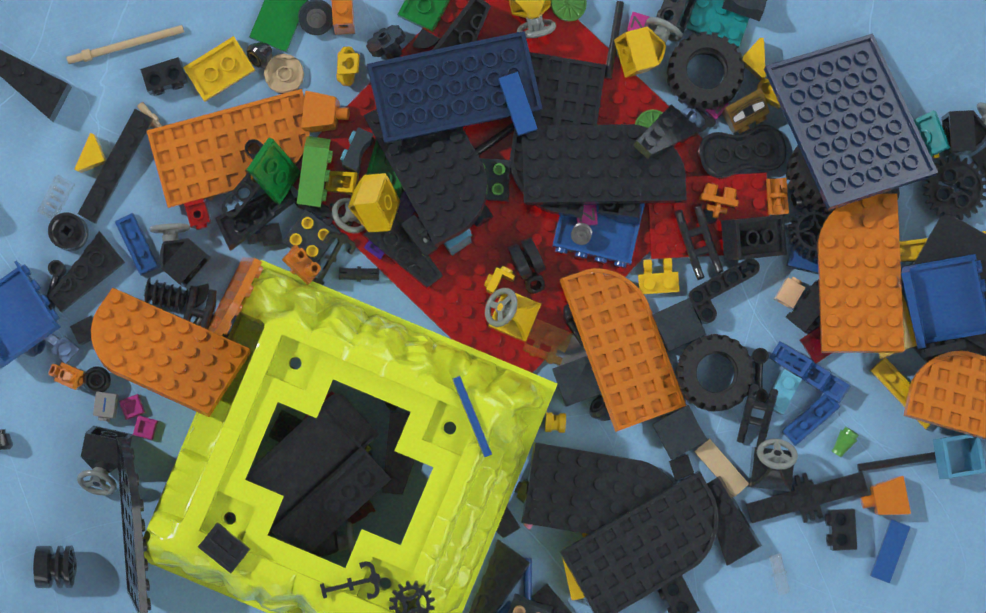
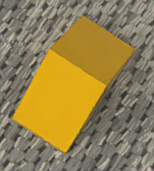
[742,38,766,81]
[74,133,106,173]
[325,171,359,195]

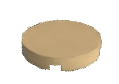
[264,54,304,94]

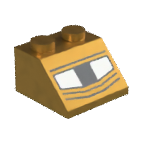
[721,88,770,134]

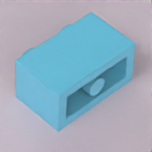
[765,369,802,415]

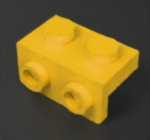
[484,266,515,295]

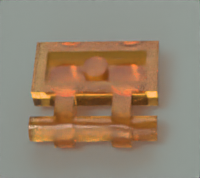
[523,319,573,366]

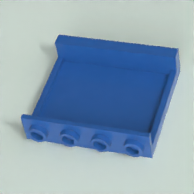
[552,203,645,268]
[901,254,986,349]
[0,260,61,369]

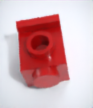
[184,198,212,230]

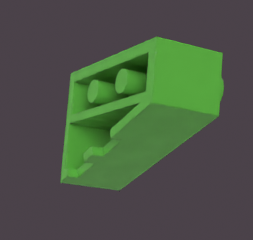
[297,136,333,207]

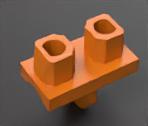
[766,178,789,215]
[699,183,738,218]
[282,245,321,285]
[48,362,84,390]

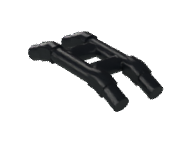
[675,203,724,280]
[183,285,217,330]
[736,384,778,447]

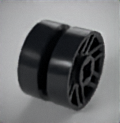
[48,212,89,251]
[507,237,546,280]

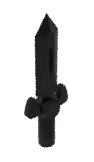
[295,198,354,227]

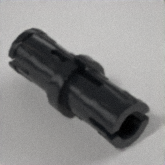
[339,266,379,282]

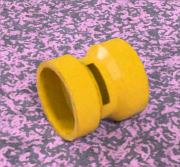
[545,412,566,433]

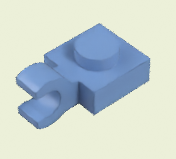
[45,333,80,364]

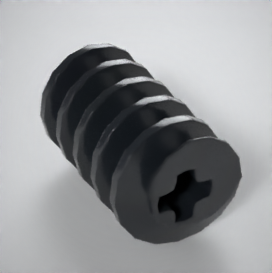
[144,278,188,312]

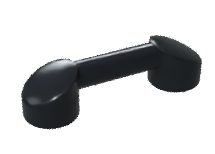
[46,260,66,310]
[563,304,584,347]
[751,348,769,403]

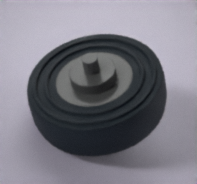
[298,0,333,35]

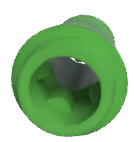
[832,426,859,458]

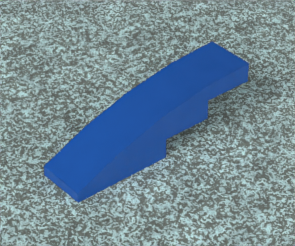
[769,341,851,403]

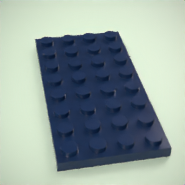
[367,31,542,144]

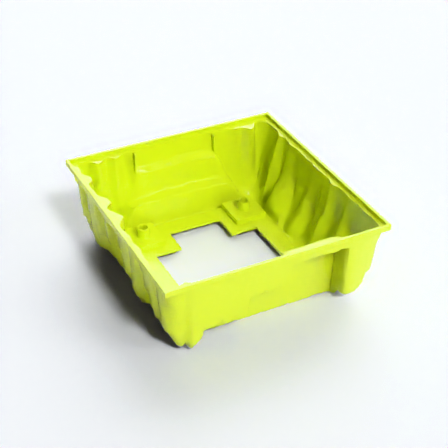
[143,260,557,613]

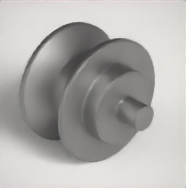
[571,223,592,245]

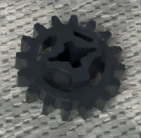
[389,580,435,613]

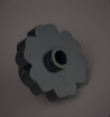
[366,25,406,59]

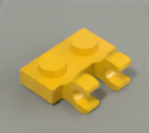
[638,258,680,294]

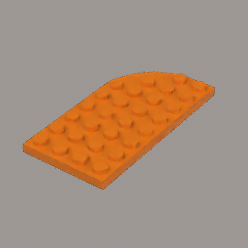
[146,89,310,208]
[817,194,904,353]
[208,257,263,336]
[560,268,686,432]
[91,287,251,417]
[903,351,986,440]

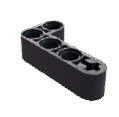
[222,139,264,218]
[687,259,760,324]

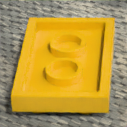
[183,36,256,102]

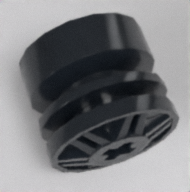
[33,545,77,588]

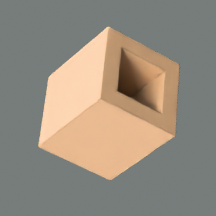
[774,277,805,309]

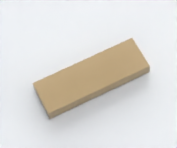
[694,438,749,497]

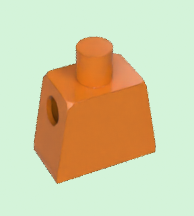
[331,0,355,35]
[301,91,350,133]
[860,476,911,515]

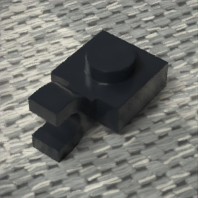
[247,223,283,247]

